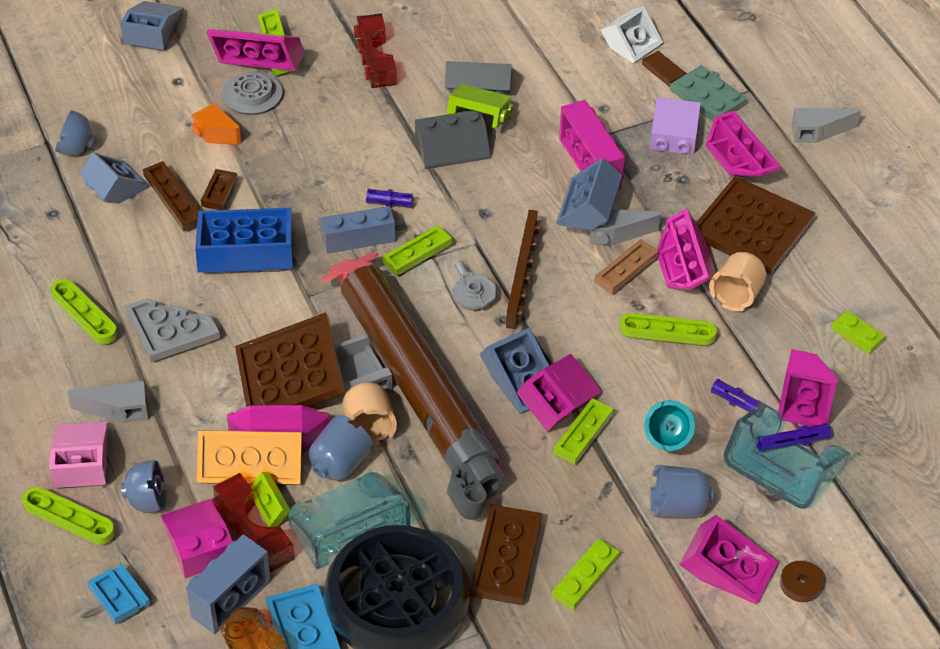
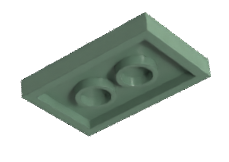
[670,65,747,122]

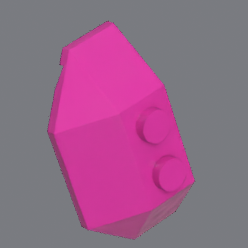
[706,111,781,178]
[657,209,716,290]
[227,405,329,453]

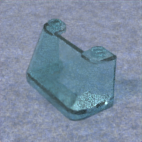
[724,403,851,509]
[288,472,411,570]

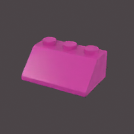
[777,349,838,427]

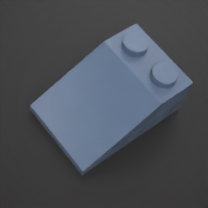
[480,327,549,414]

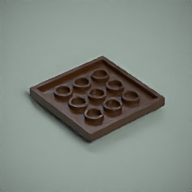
[696,176,816,275]
[235,312,346,407]

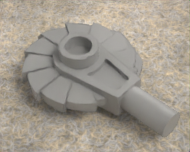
[452,261,496,310]

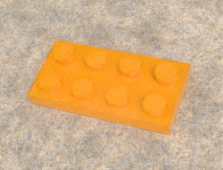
[197,430,302,484]

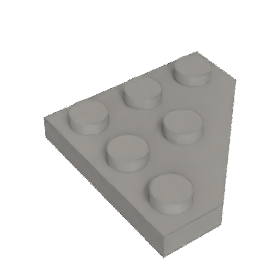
[125,298,220,362]

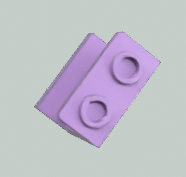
[650,97,701,154]

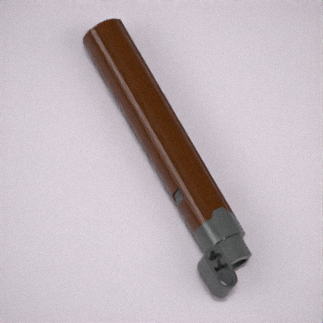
[341,266,504,520]

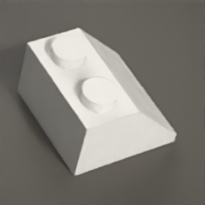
[601,6,663,63]

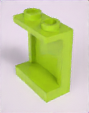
[446,84,513,128]

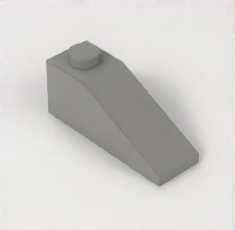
[590,209,661,245]

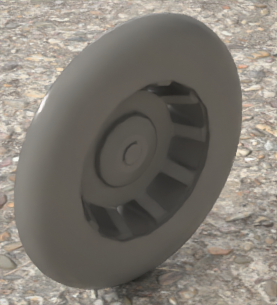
[221,72,282,114]

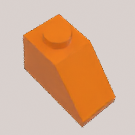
[192,103,241,145]

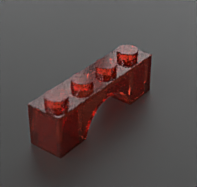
[354,13,397,88]
[212,473,295,572]

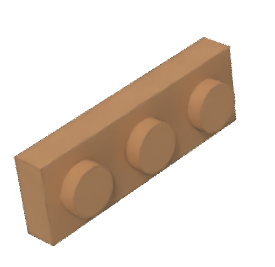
[594,239,659,294]

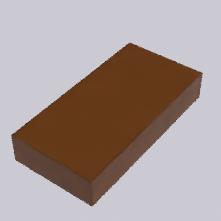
[642,51,687,87]

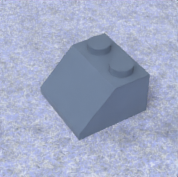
[79,152,149,203]

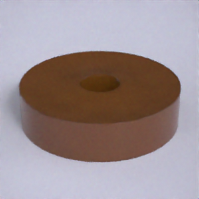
[780,561,824,602]

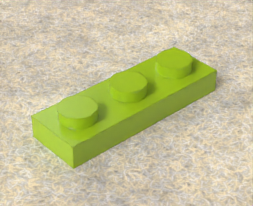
[382,225,452,276]
[553,398,614,465]
[552,538,620,611]

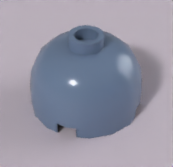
[55,110,95,156]
[121,460,166,513]

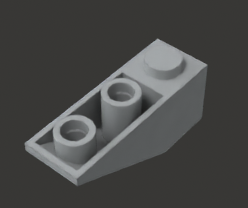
[791,108,861,143]
[68,381,148,423]

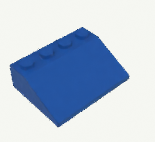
[195,207,293,273]

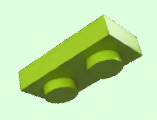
[831,310,886,355]
[248,472,291,528]

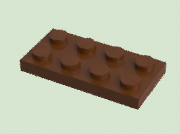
[470,504,542,605]

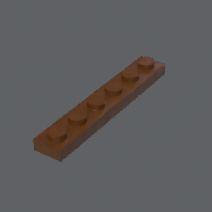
[506,210,541,329]

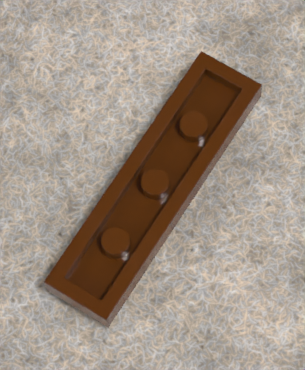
[143,161,199,232]

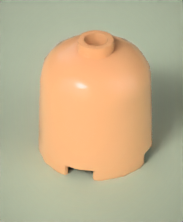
[709,252,767,311]
[343,382,397,446]

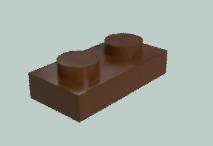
[201,169,238,210]

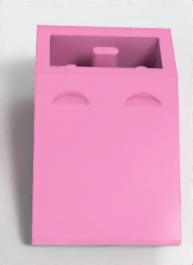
[49,421,108,488]

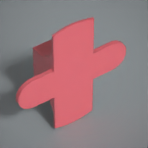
[321,252,378,285]

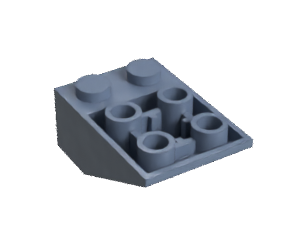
[120,1,184,50]

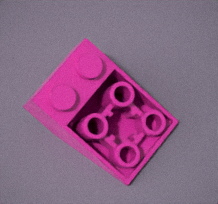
[517,354,602,432]

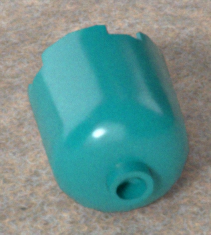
[644,400,695,451]

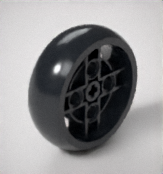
[323,525,470,649]

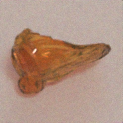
[221,607,288,649]

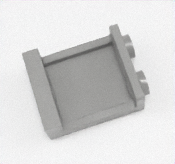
[335,334,392,399]

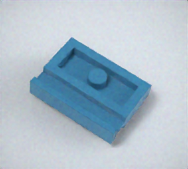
[87,563,150,625]

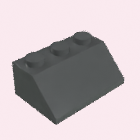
[445,61,512,95]
[415,110,490,169]

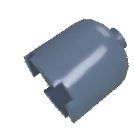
[309,415,373,481]
[650,465,714,518]

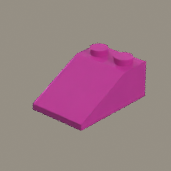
[161,499,232,578]
[679,515,778,604]

